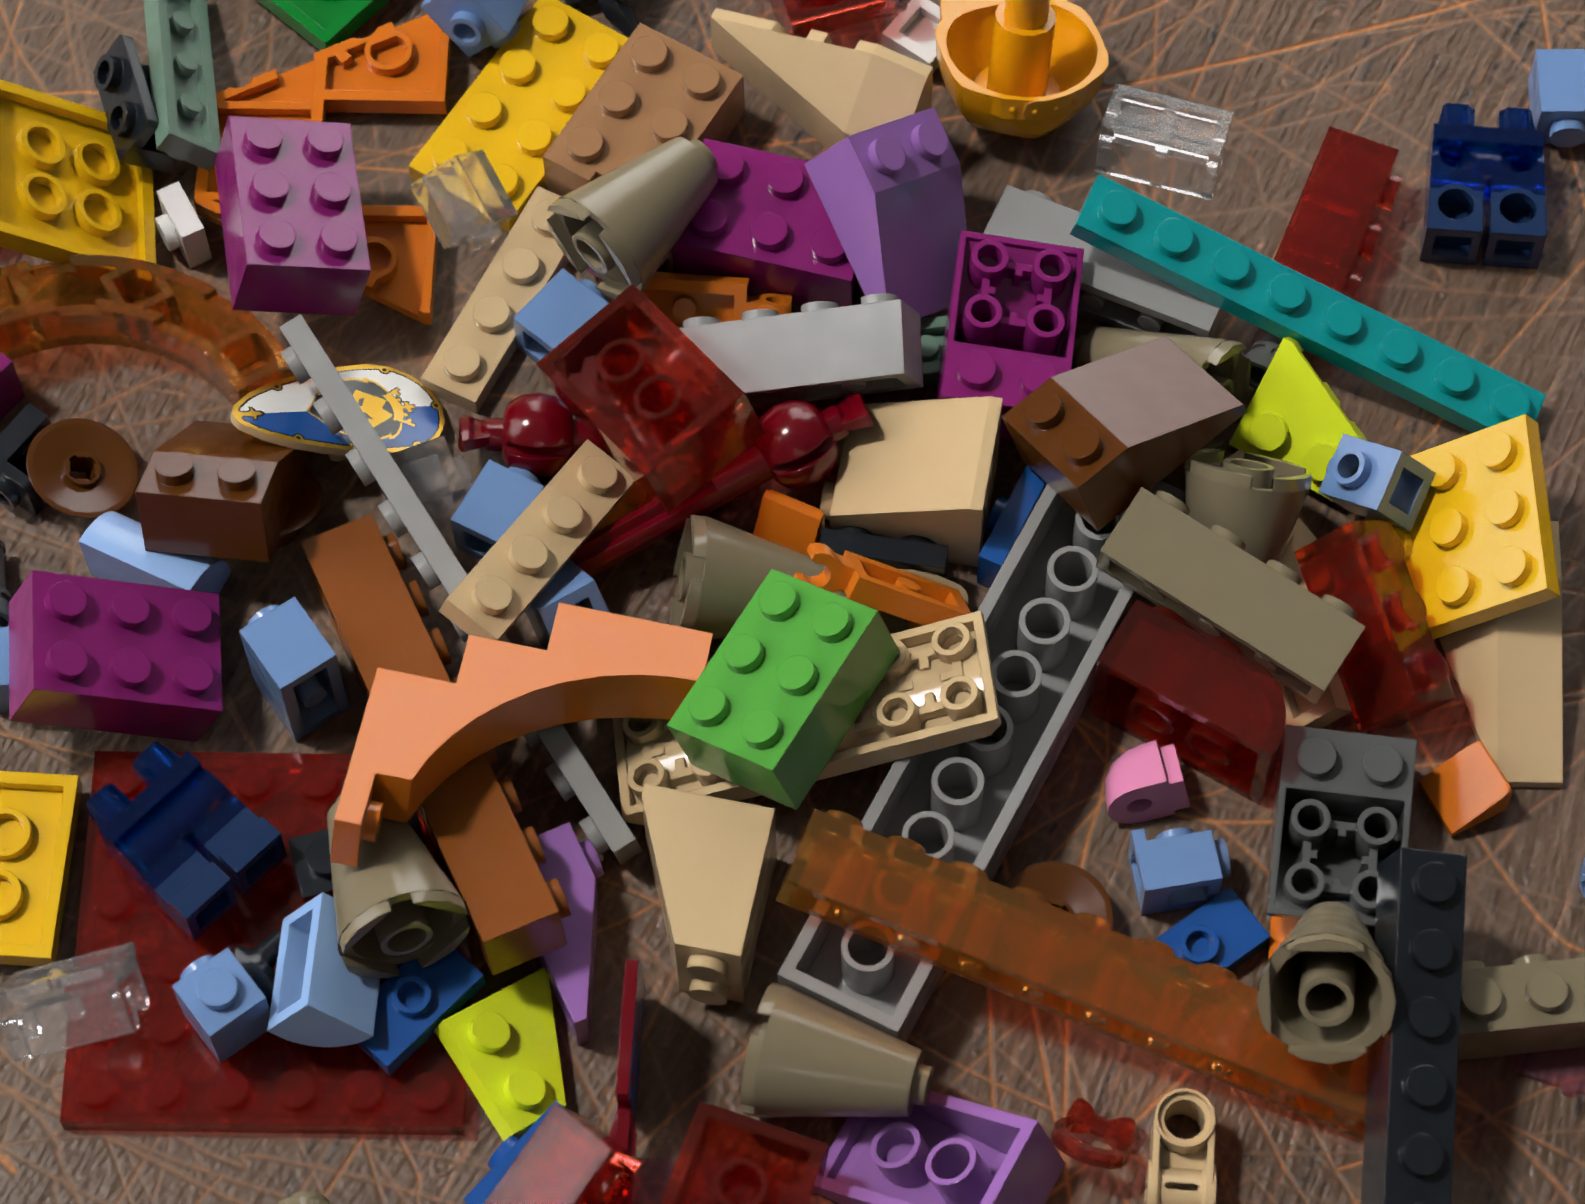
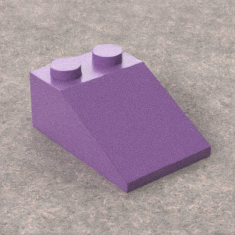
[804,107,967,319]
[809,1090,1066,1204]

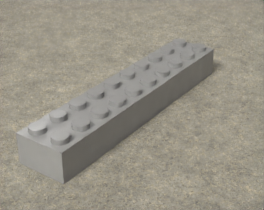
[777,481,1185,1042]

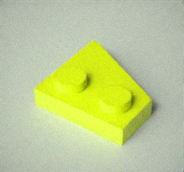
[1229,336,1368,502]
[434,968,566,1142]

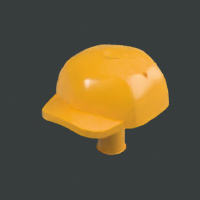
[935,0,1109,138]

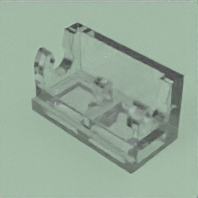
[1094,83,1234,200]
[0,942,150,1062]

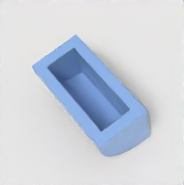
[78,511,231,594]
[267,892,380,1047]

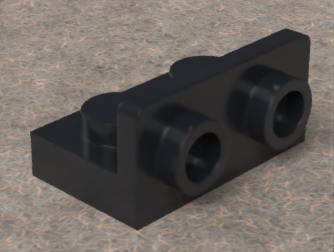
[93,35,191,176]

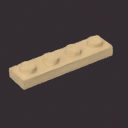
[421,186,569,414]
[439,439,637,641]

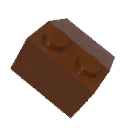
[1002,336,1246,531]
[135,420,313,562]

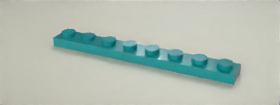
[1070,174,1546,433]

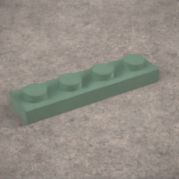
[143,0,221,171]

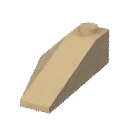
[710,8,933,149]
[1438,521,1563,788]

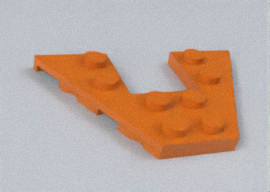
[194,14,452,325]

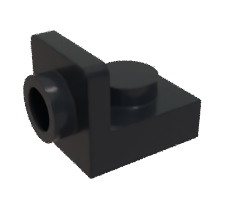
[0,403,51,517]

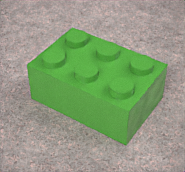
[667,569,900,810]

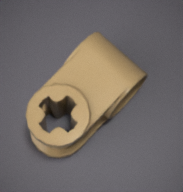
[1144,1088,1217,1204]

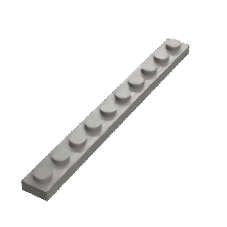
[279,314,642,865]

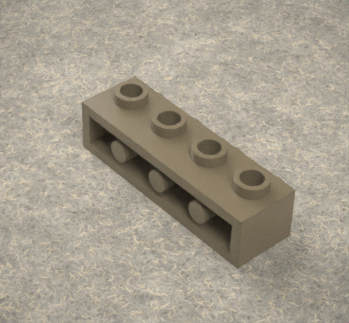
[1095,487,1366,705]
[1458,951,1585,1061]

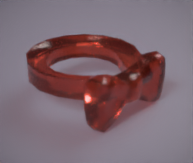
[1050,1098,1136,1169]

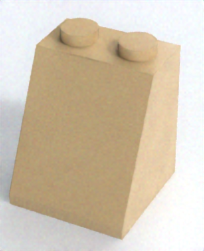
[820,396,1003,567]
[641,784,777,1005]

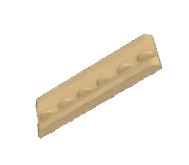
[612,610,1001,825]

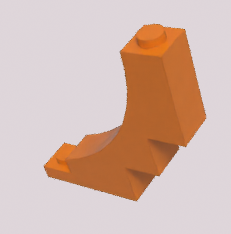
[330,602,713,867]

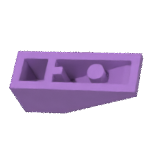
[537,822,604,1046]

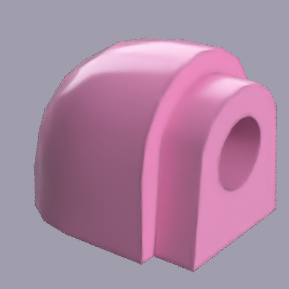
[1105,740,1191,824]

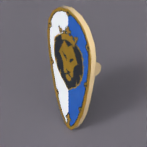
[230,364,445,462]

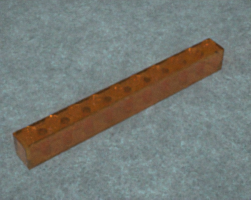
[775,809,1369,1141]

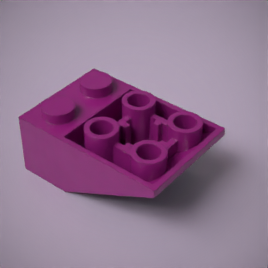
[935,230,1084,442]

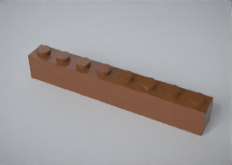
[300,513,571,975]

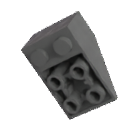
[1266,725,1417,928]

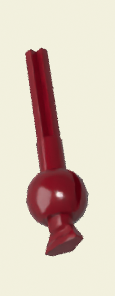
[458,392,756,480]
[571,392,874,577]

